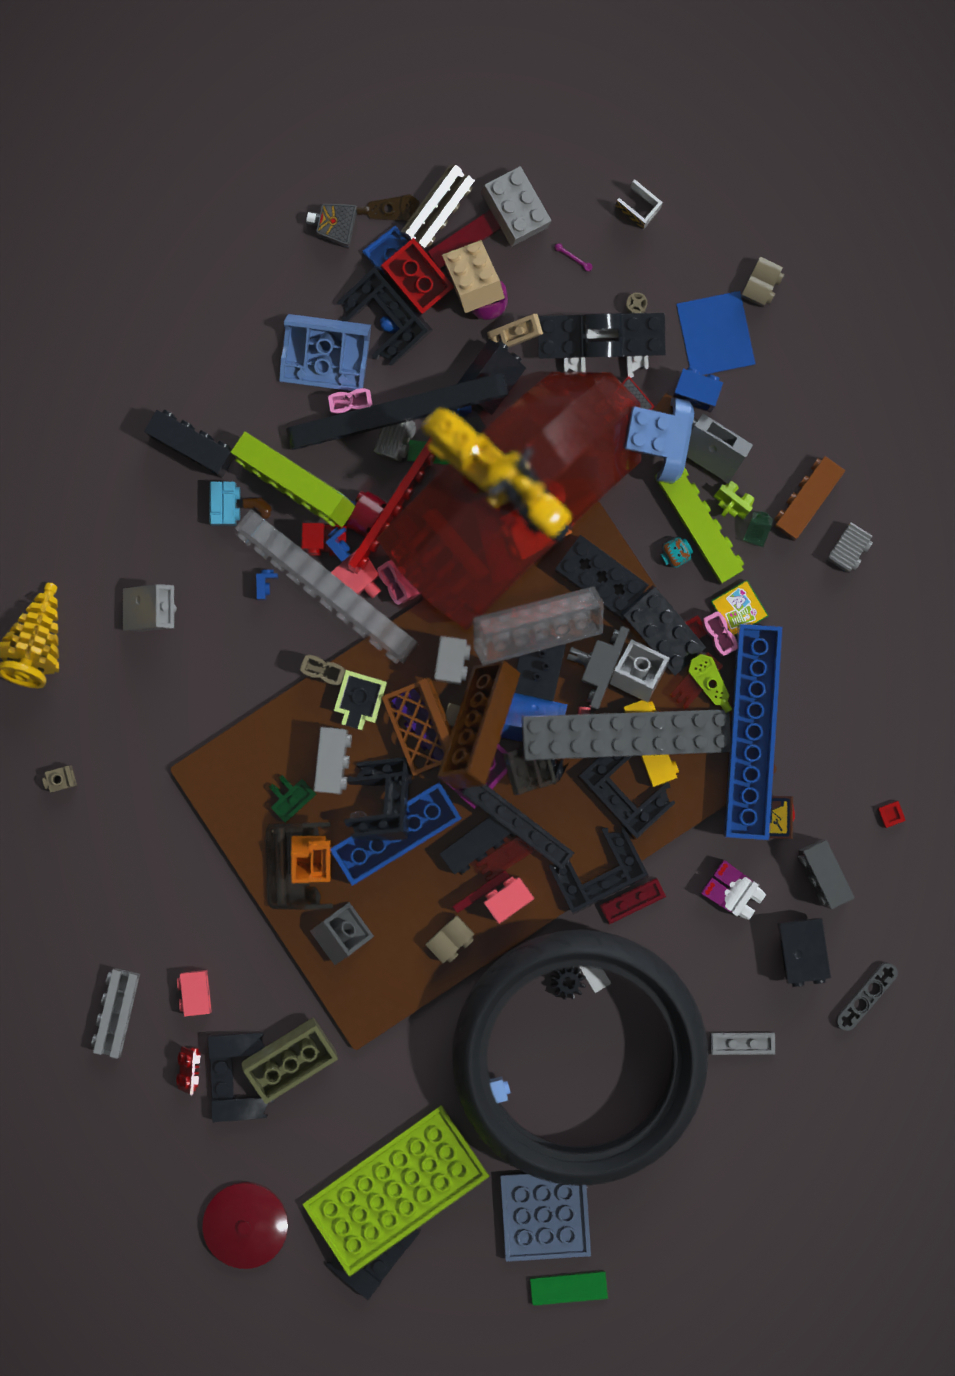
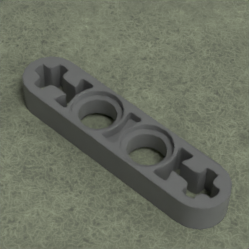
[836,963,898,1031]

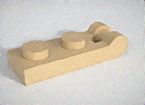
[487,314,543,347]

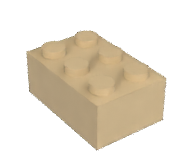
[442,240,505,313]

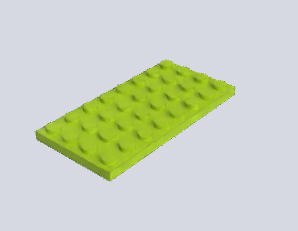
[302,1106,490,1276]

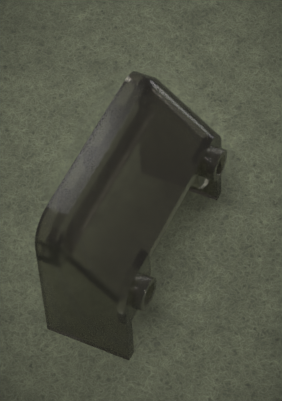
[265,822,333,910]

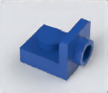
[326,527,351,561]
[256,570,279,600]

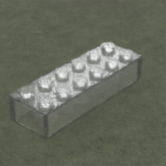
[474,587,604,666]

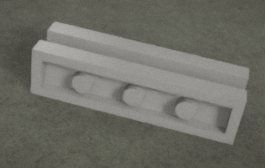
[91,968,140,1059]

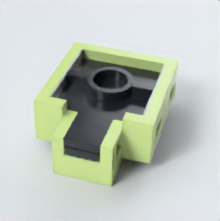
[334,670,387,730]

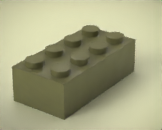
[242,1017,338,1104]

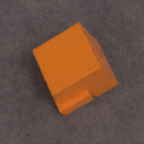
[291,836,330,883]

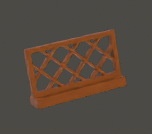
[382,677,452,776]

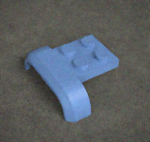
[624,397,694,484]

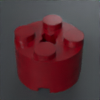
[347,491,388,538]

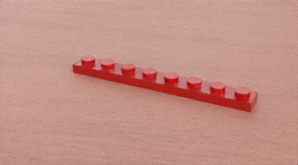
[348,437,436,574]

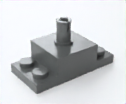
[567,626,629,710]

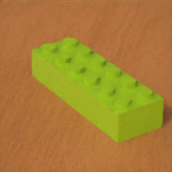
[231,432,355,527]

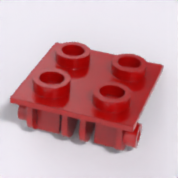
[176,1047,201,1095]

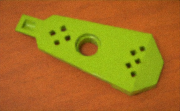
[688,654,732,713]

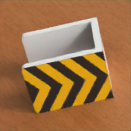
[615,179,663,229]

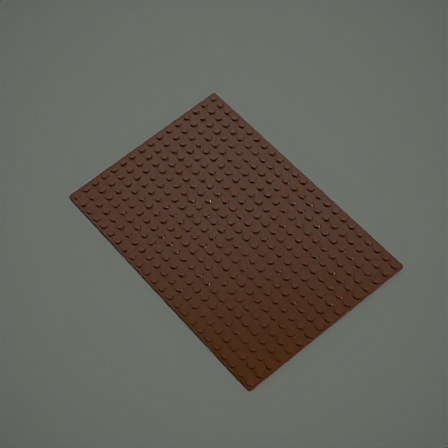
[171,491,777,1050]

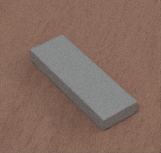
[711,1032,775,1055]

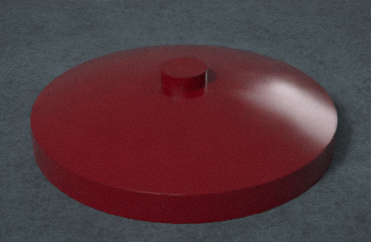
[203,1182,288,1269]

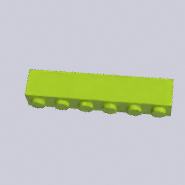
[654,467,744,585]

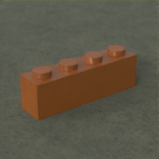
[774,456,846,541]

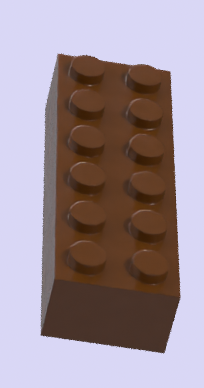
[438,660,520,789]

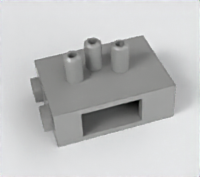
[123,584,177,632]

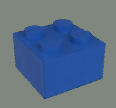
[673,367,723,412]

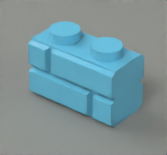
[210,482,241,526]

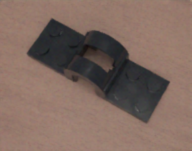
[538,313,666,359]

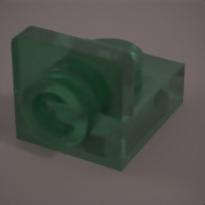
[743,511,773,547]

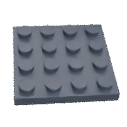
[501,1173,591,1262]

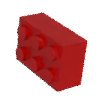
[380,238,454,315]

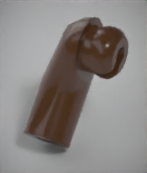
[243,498,272,519]

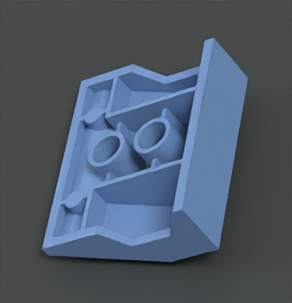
[279,314,371,391]

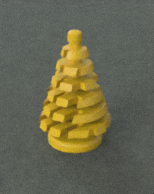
[0,582,59,689]

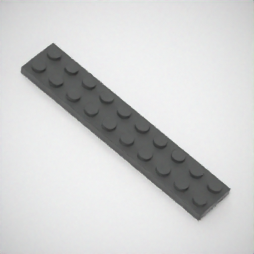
[521,710,731,760]

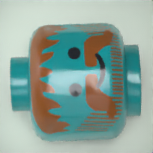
[660,537,693,568]

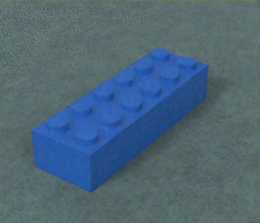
[330,782,462,886]

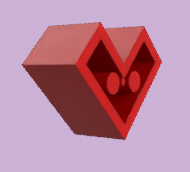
[302,523,347,556]

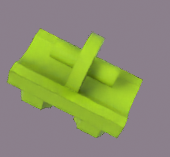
[714,481,755,520]

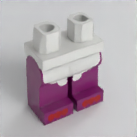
[701,860,766,920]

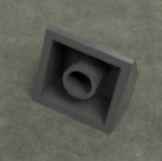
[310,902,374,965]

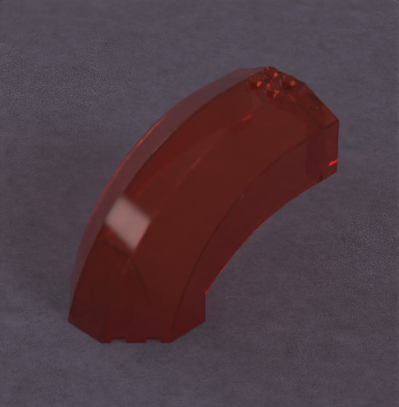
[377,372,641,630]

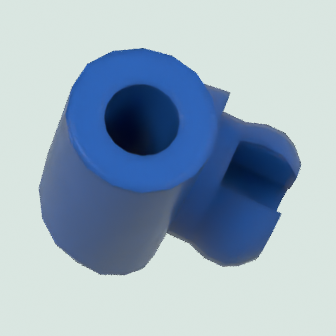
[380,316,400,334]

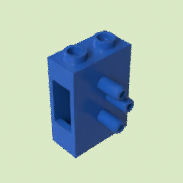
[500,693,568,742]

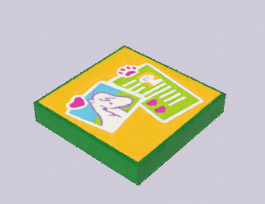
[710,580,768,636]

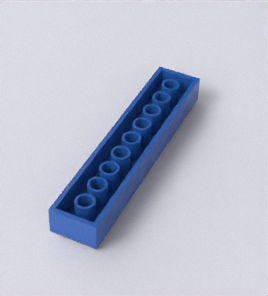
[724,624,782,840]

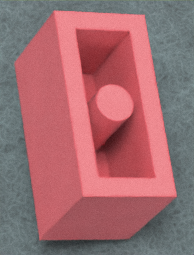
[177,970,212,1016]

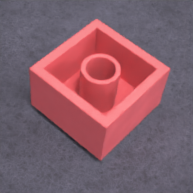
[484,876,534,924]

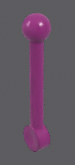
[555,243,592,272]

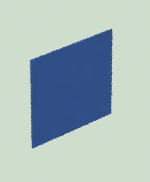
[677,291,755,375]

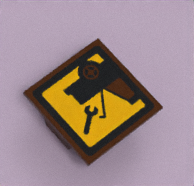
[769,796,793,839]

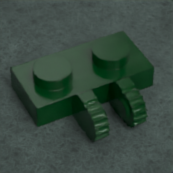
[269,775,317,823]

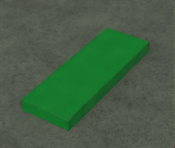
[530,1271,608,1306]

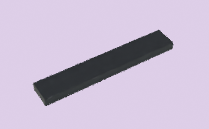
[461,784,574,870]

